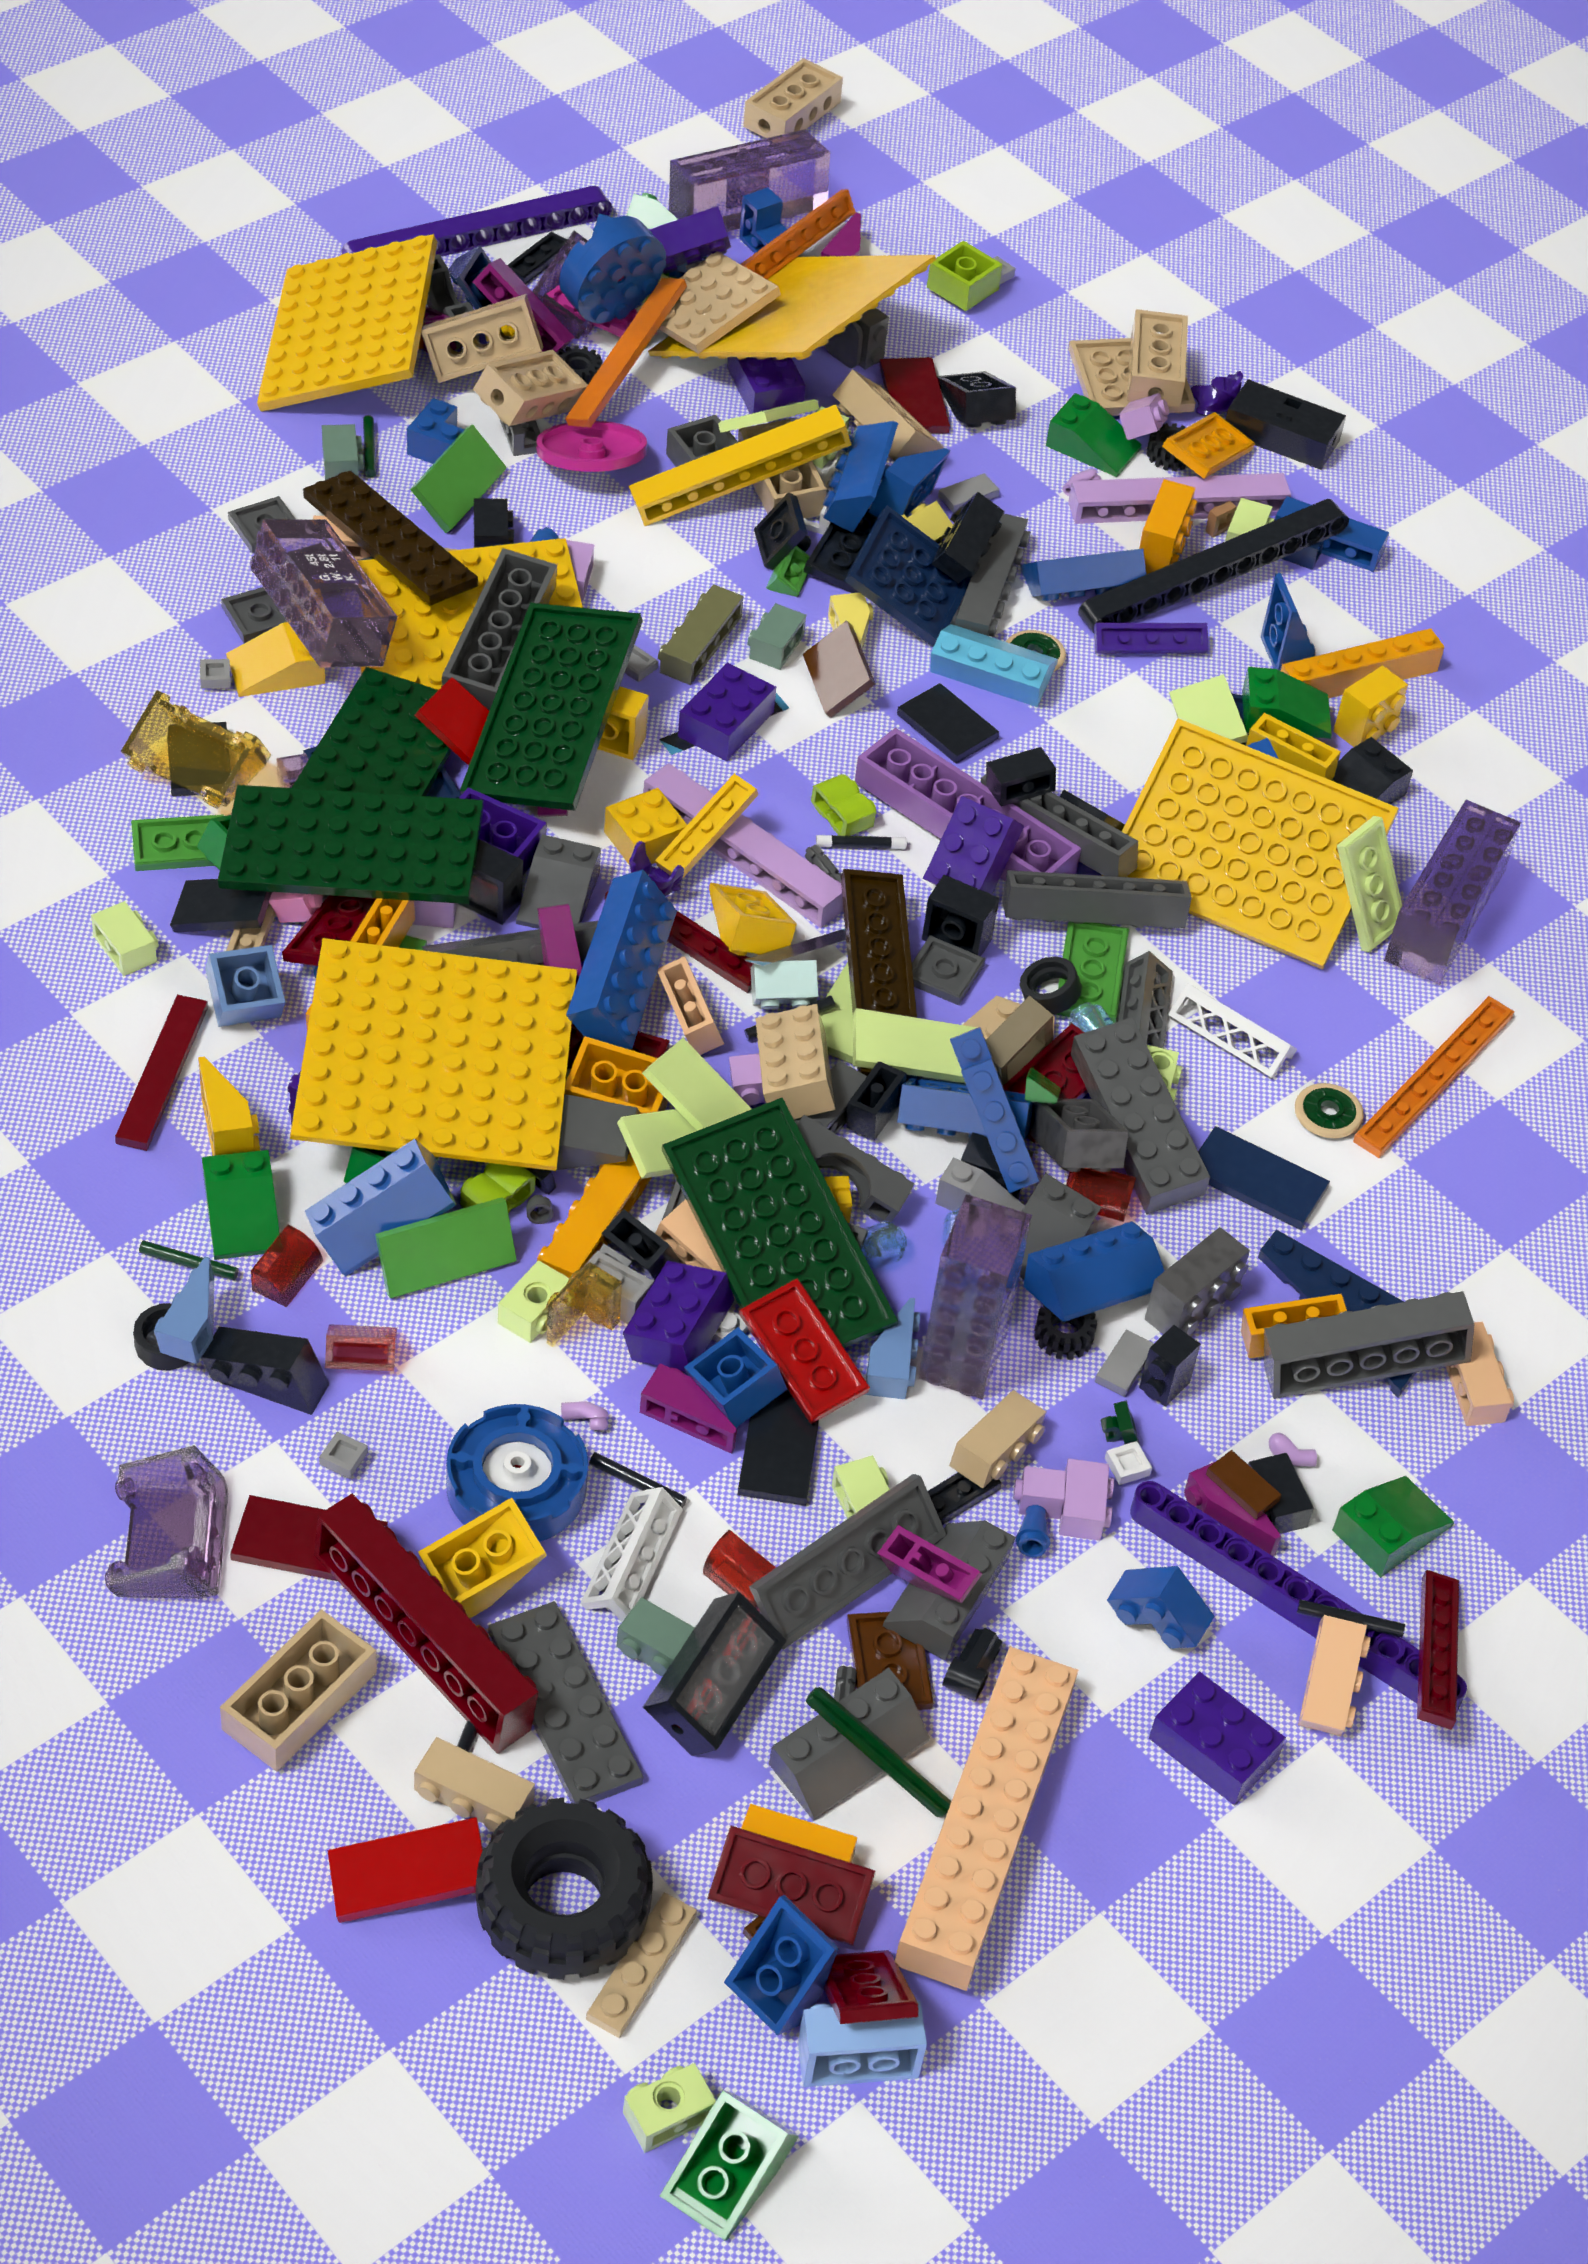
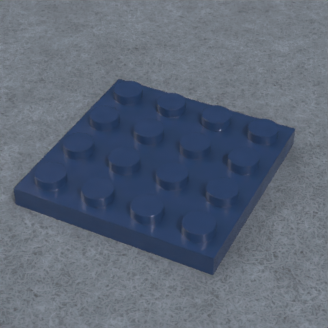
[844,505,971,647]

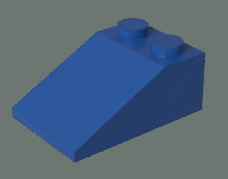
[869,448,950,518]
[1260,573,1316,671]
[724,1895,839,2036]

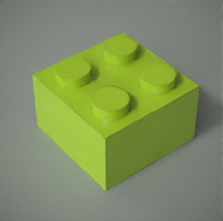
[927,241,1003,311]

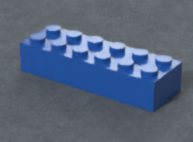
[566,870,677,1049]

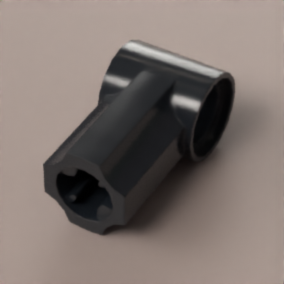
[942,1628,1003,1701]

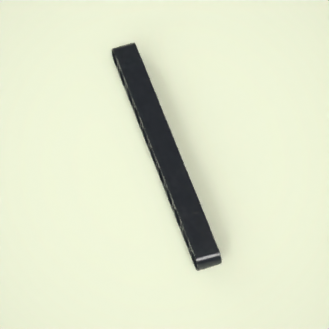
[1078,499,1349,633]

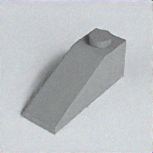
[935,1157,1025,1235]

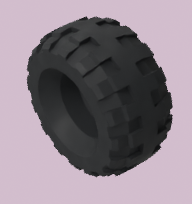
[476,1798,653,1980]

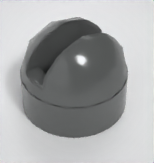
[526,1195,553,1224]

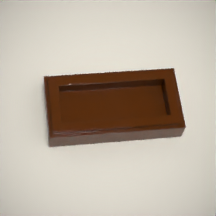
[1206,1450,1281,1520]

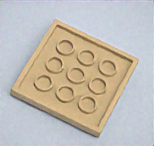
[636,251,781,354]
[1068,338,1196,416]

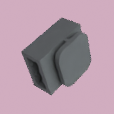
[825,308,889,370]

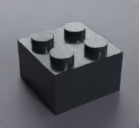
[921,875,999,956]

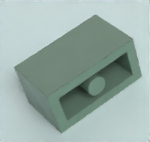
[322,424,364,480]
[747,603,806,670]
[616,1597,695,1676]

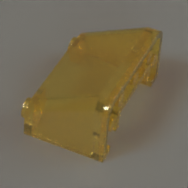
[120,690,272,809]

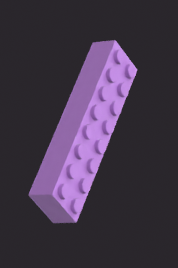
[855,727,1081,881]

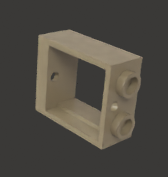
[986,996,1054,1085]

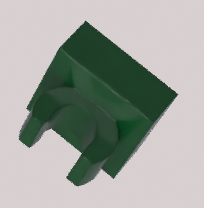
[1100,1400,1140,1445]

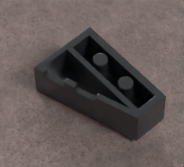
[932,492,1004,584]
[201,1326,329,1415]

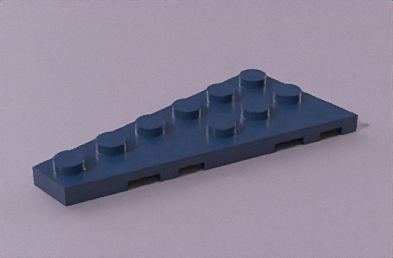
[1258,1229,1417,1398]

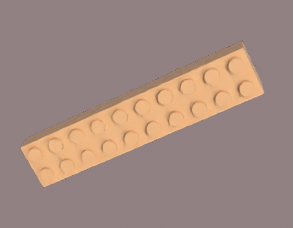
[895,1646,1078,1991]

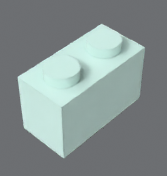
[751,960,818,1009]

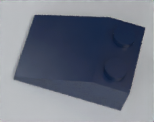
[448,245,493,309]

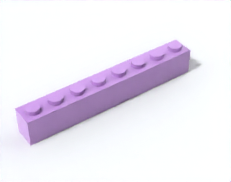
[1068,473,1291,524]
[643,763,844,928]

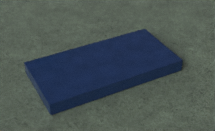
[1198,1126,1330,1230]

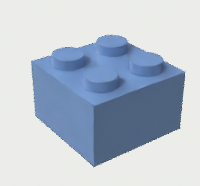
[205,945,286,1027]

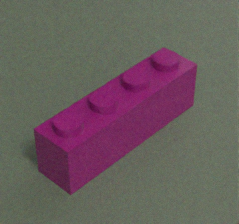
[473,258,575,354]

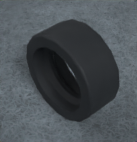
[1019,956,1082,1015]
[133,1303,189,1370]

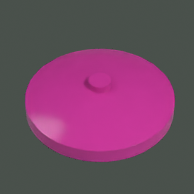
[536,421,647,472]

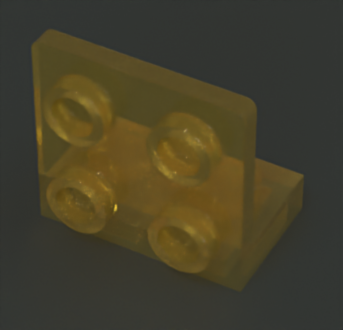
[546,1262,622,1347]

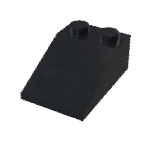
[937,371,1016,428]
[1331,737,1413,804]

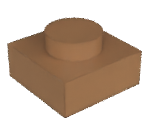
[1205,501,1237,538]

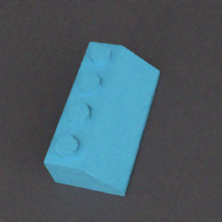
[930,624,1058,707]

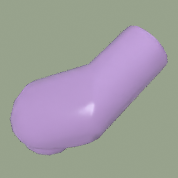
[1062,468,1101,496]
[561,1401,609,1430]
[1269,1433,1317,1467]

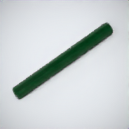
[806,1687,951,1817]

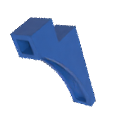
[950,1027,1040,1193]

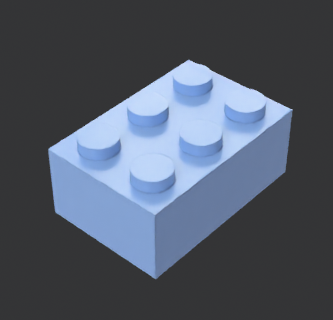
[797,2001,927,2087]

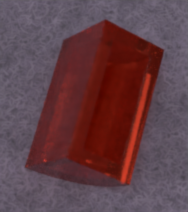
[1066,1168,1136,1222]
[251,1225,323,1307]
[325,1324,398,1371]
[702,1529,776,1612]

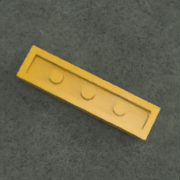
[655,773,759,879]

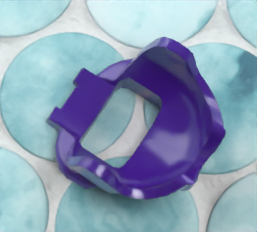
[1191,371,1243,415]
[629,841,684,896]

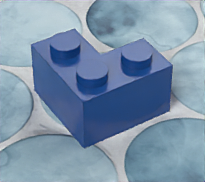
[739,187,787,254]
[407,398,465,464]
[1107,1566,1215,1649]

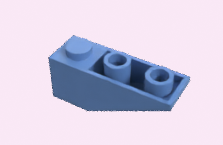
[154,1256,215,1364]
[865,1298,920,1399]

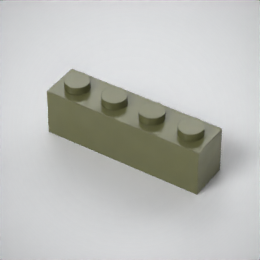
[658,584,744,685]

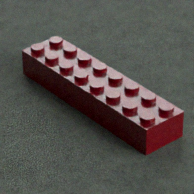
[314,1493,539,1754]

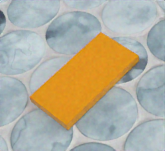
[1162,412,1255,479]

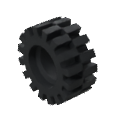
[558,345,603,384]
[1147,423,1189,471]
[1034,1305,1097,1360]

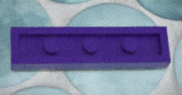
[1094,623,1209,654]

